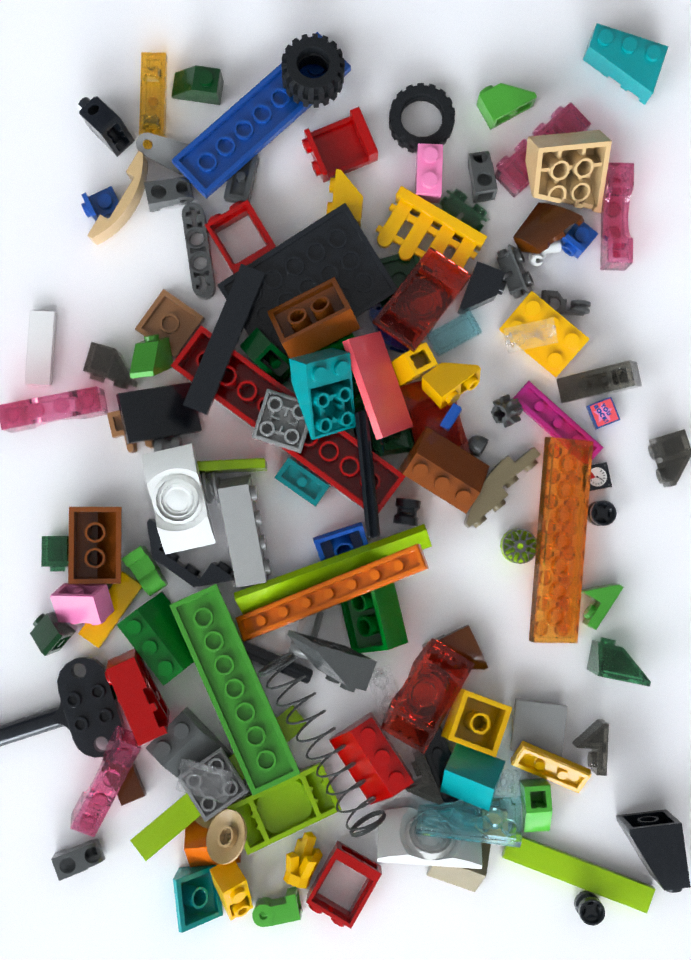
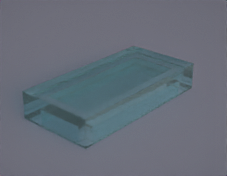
[426,311,482,357]

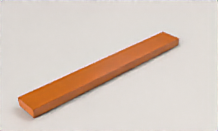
[236,544,429,642]

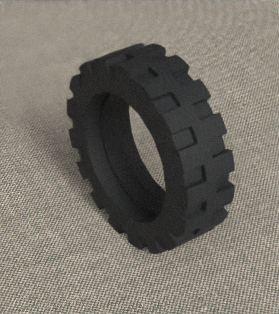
[389,83,455,153]

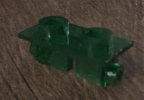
[439,188,490,232]

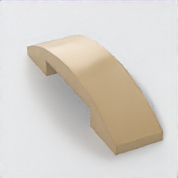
[87,151,148,245]

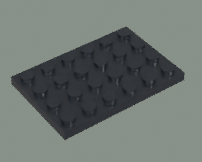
[217,203,399,357]

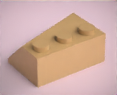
[525,130,612,213]

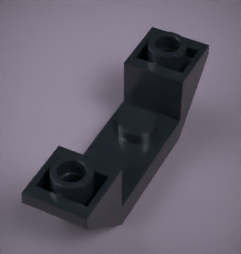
[147,519,234,587]

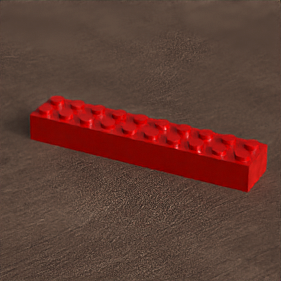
[171,325,406,514]

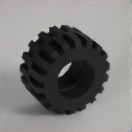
[281,33,345,108]

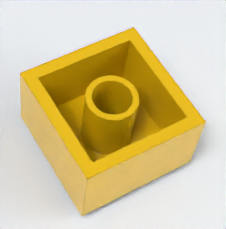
[441,687,512,757]

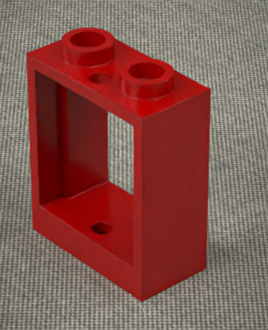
[205,199,276,274]
[306,840,382,929]

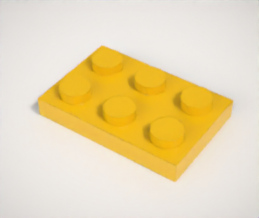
[499,291,589,377]

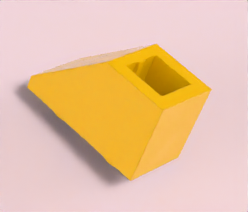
[326,169,363,227]
[391,342,438,387]
[422,362,481,409]
[209,860,253,921]

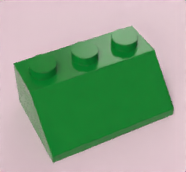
[341,583,408,653]
[117,591,194,686]

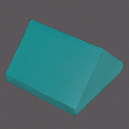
[440,743,506,811]
[173,865,223,933]

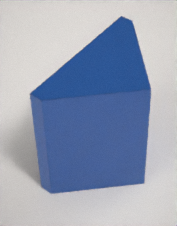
[313,522,368,561]

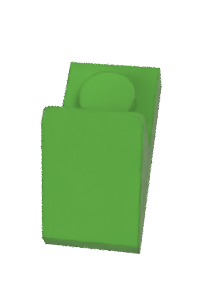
[579,583,624,630]

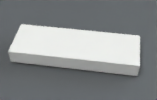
[25,310,57,387]

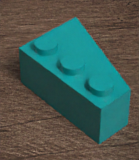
[583,23,669,105]

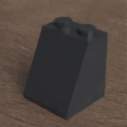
[616,809,690,893]

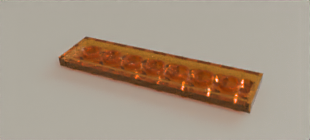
[529,437,593,643]

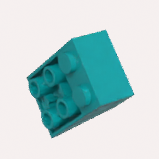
[289,348,356,440]

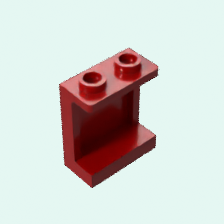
[302,107,378,183]

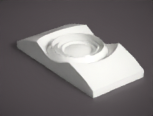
[142,443,216,554]
[377,807,482,869]

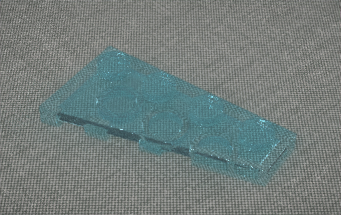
[416,796,522,848]

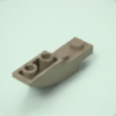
[464,447,541,528]

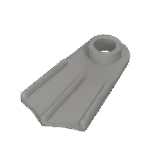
[136,132,189,175]

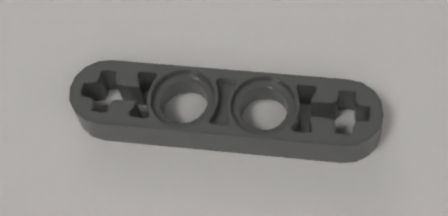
[182,202,216,300]

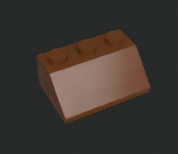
[267,277,361,358]
[399,426,490,514]
[68,507,122,584]

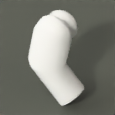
[528,240,561,266]

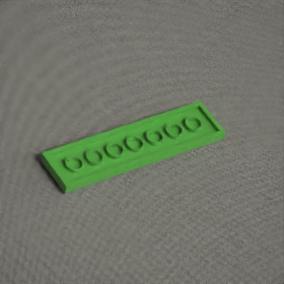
[169,584,300,796]

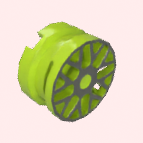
[500,528,538,564]

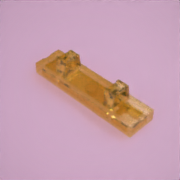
[139,52,167,149]

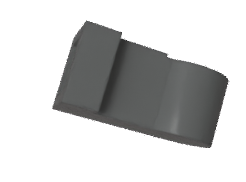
[468,151,498,203]
[144,177,194,212]
[51,839,105,881]

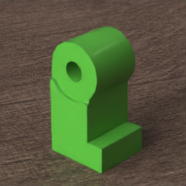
[121,546,168,596]
[252,887,303,927]

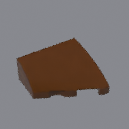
[513,202,584,254]
[422,624,488,670]

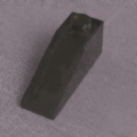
[556,360,642,403]

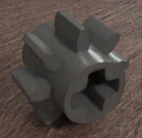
[491,394,523,428]

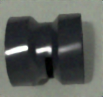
[393,498,421,526]
[586,500,617,526]
[574,891,605,926]

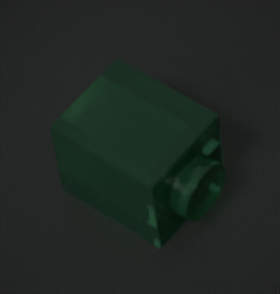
[41,536,69,572]

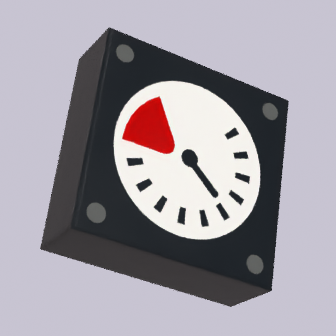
[581,462,612,492]

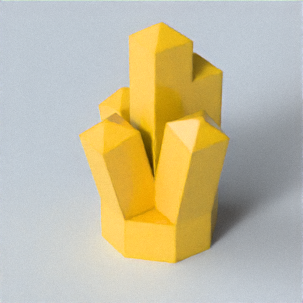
[283,832,323,889]

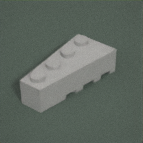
[218,474,271,588]

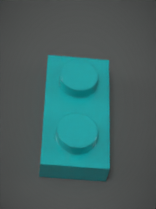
[274,457,330,507]

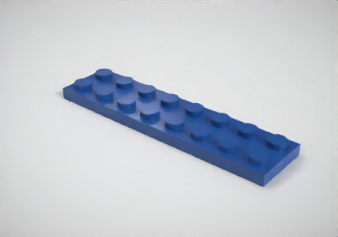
[172,32,351,199]

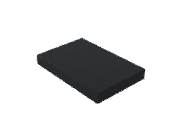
[116,382,202,445]

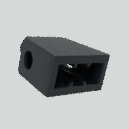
[78,96,135,157]

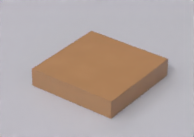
[135,289,205,358]

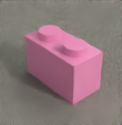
[415,143,443,203]
[50,583,114,625]

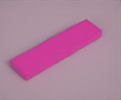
[512,381,604,466]

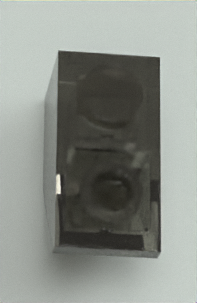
[83,342,138,390]
[648,429,691,488]

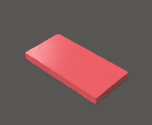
[342,331,413,440]

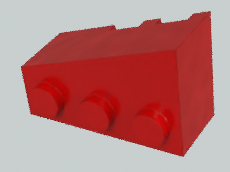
[104,648,170,746]

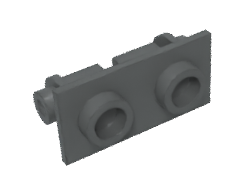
[496,244,534,299]

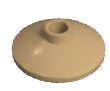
[206,809,247,865]

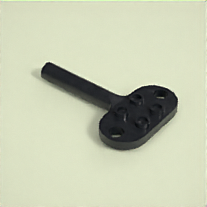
[0,657,125,758]

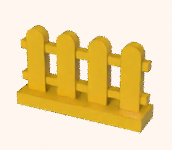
[376,186,487,286]

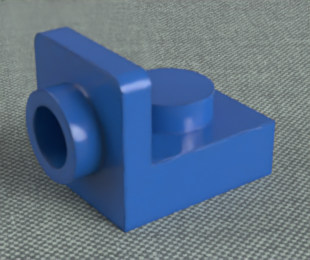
[81,186,119,221]
[560,222,598,259]

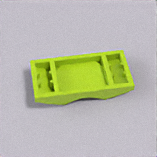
[228,762,342,855]

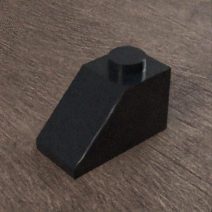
[457,261,507,315]

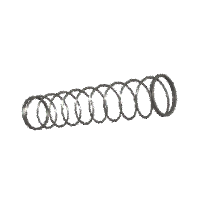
[258,652,386,837]

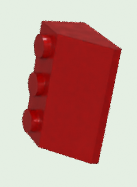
[329,712,414,805]

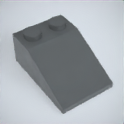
[287,630,377,692]
[146,707,233,777]

